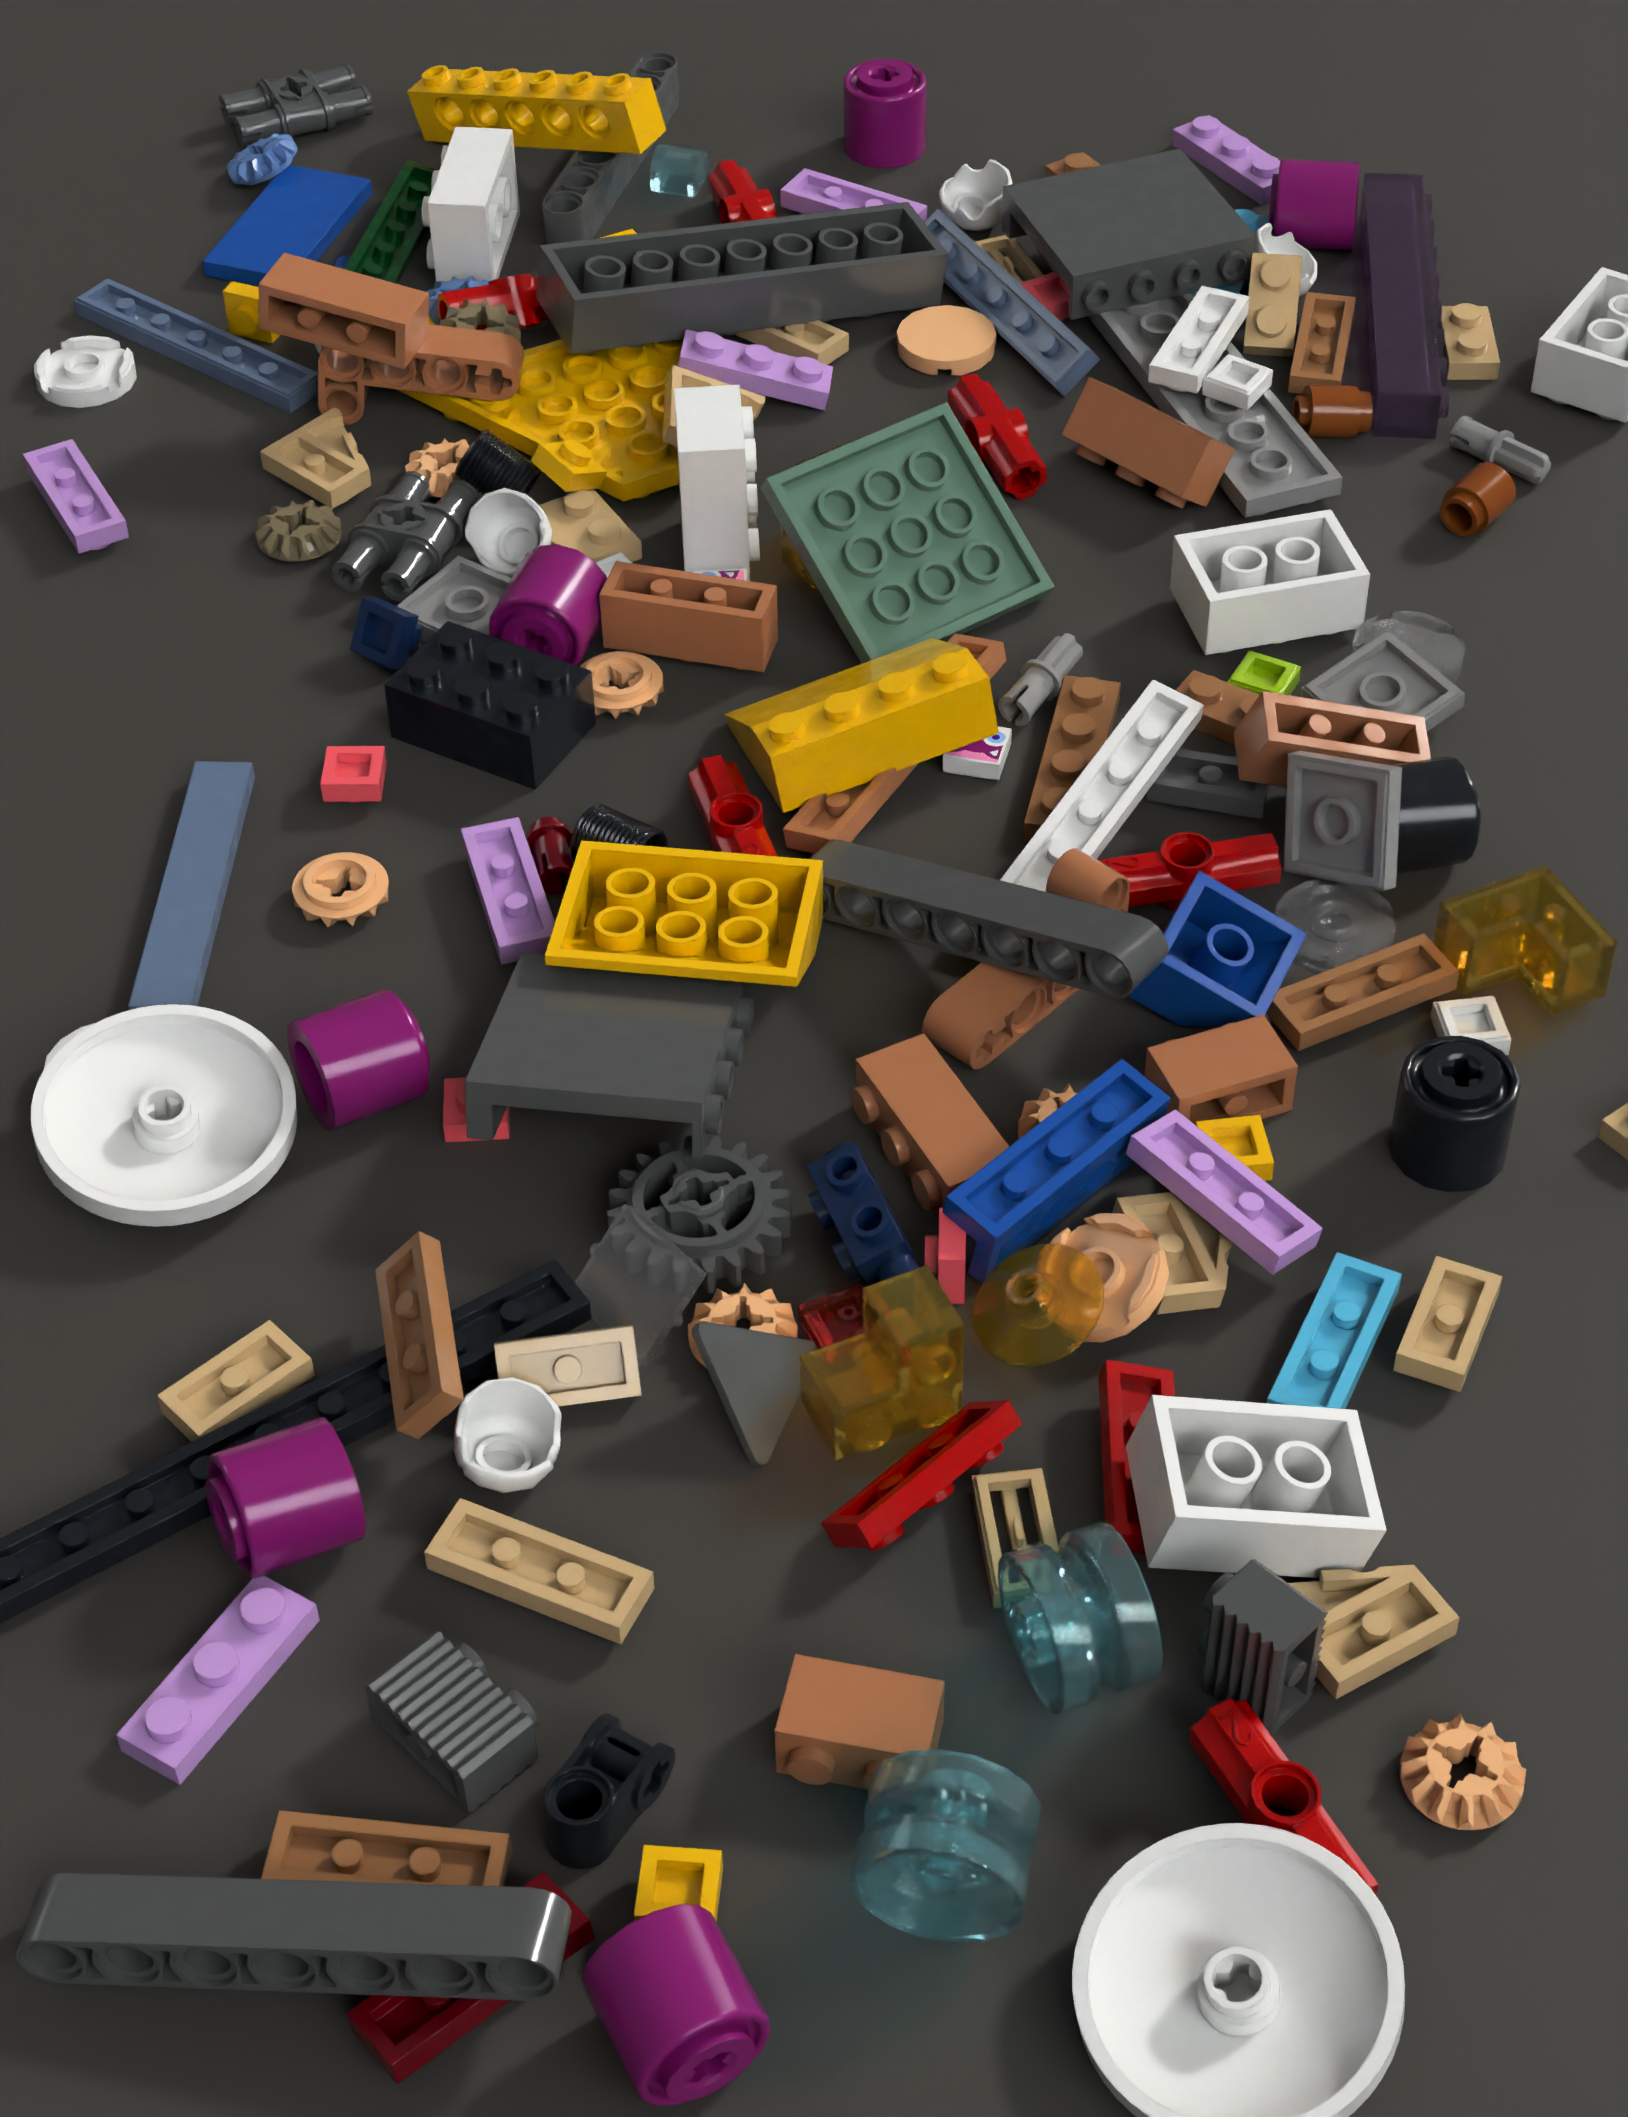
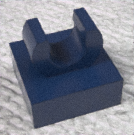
[350,597,423,670]

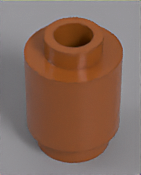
[1292,385,1373,438]
[1440,462,1516,536]

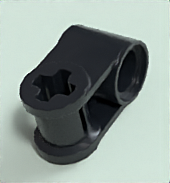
[544,1713,676,1869]

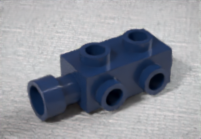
[806,1140,942,1326]

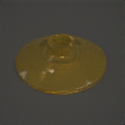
[973,1244,1104,1367]

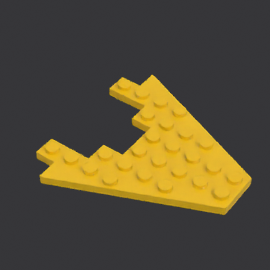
[396,228,683,502]

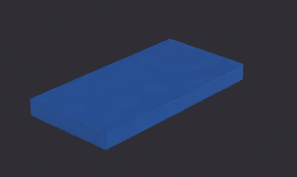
[202,165,373,286]

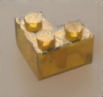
[1433,865,1617,1015]
[800,1265,965,1460]

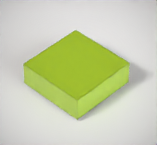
[1227,651,1301,695]

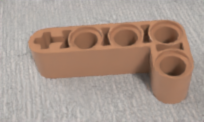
[318,324,524,425]
[922,848,1130,1070]

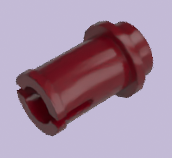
[526,817,573,894]

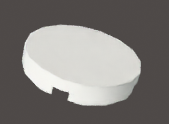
[34,335,137,408]

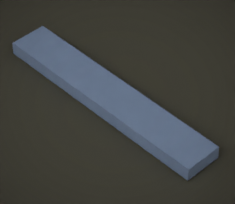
[924,209,1100,397]
[73,278,318,414]
[128,761,255,1010]

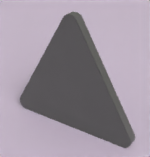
[692,1321,818,1466]

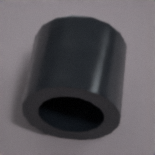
[1392,756,1481,873]
[1389,1036,1521,1192]

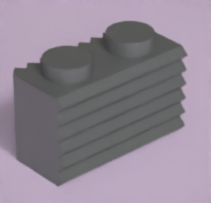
[1197,1559,1328,1736]
[365,1631,539,1813]

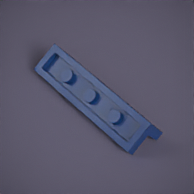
[942,1059,1171,1285]

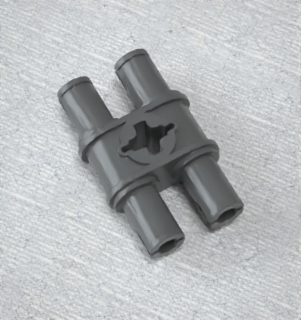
[219,63,373,147]
[332,471,478,601]

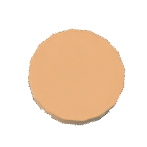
[897,305,996,376]
[1033,1213,1169,1343]

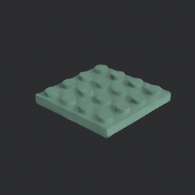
[760,402,1055,664]

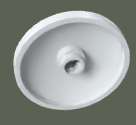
[31,1004,297,1227]
[1072,1823,1405,2117]

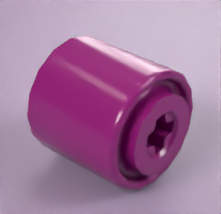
[843,59,927,168]
[1269,159,1360,251]
[489,545,607,666]
[287,989,430,1131]
[205,1417,366,1578]
[581,1904,771,2106]

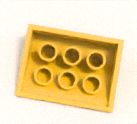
[724,638,999,813]
[545,840,823,987]

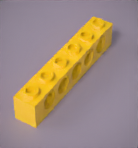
[407,65,666,154]

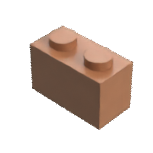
[1144,1014,1298,1125]
[775,1654,945,1800]

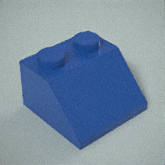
[1128,871,1307,1027]

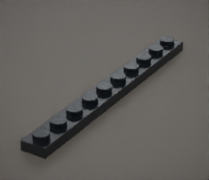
[0,1259,592,1624]

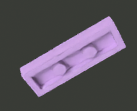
[1172,115,1280,205]
[780,168,927,222]
[678,329,833,411]
[23,439,129,554]
[461,817,555,965]
[1126,1109,1323,1275]
[116,1576,320,1785]

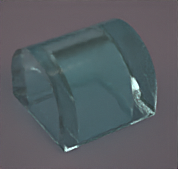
[650,144,709,197]

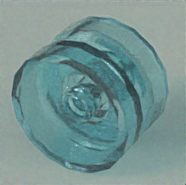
[998,1521,1163,1714]
[851,1749,1041,1943]

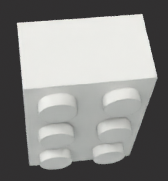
[422,127,520,282]
[1530,267,1628,423]
[674,385,760,581]
[1170,509,1370,655]
[1126,1395,1387,1578]

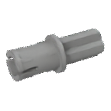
[1449,415,1551,484]
[998,633,1083,726]

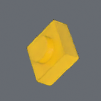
[222,281,281,344]
[531,439,608,492]
[1196,1115,1274,1181]
[634,1845,723,1923]

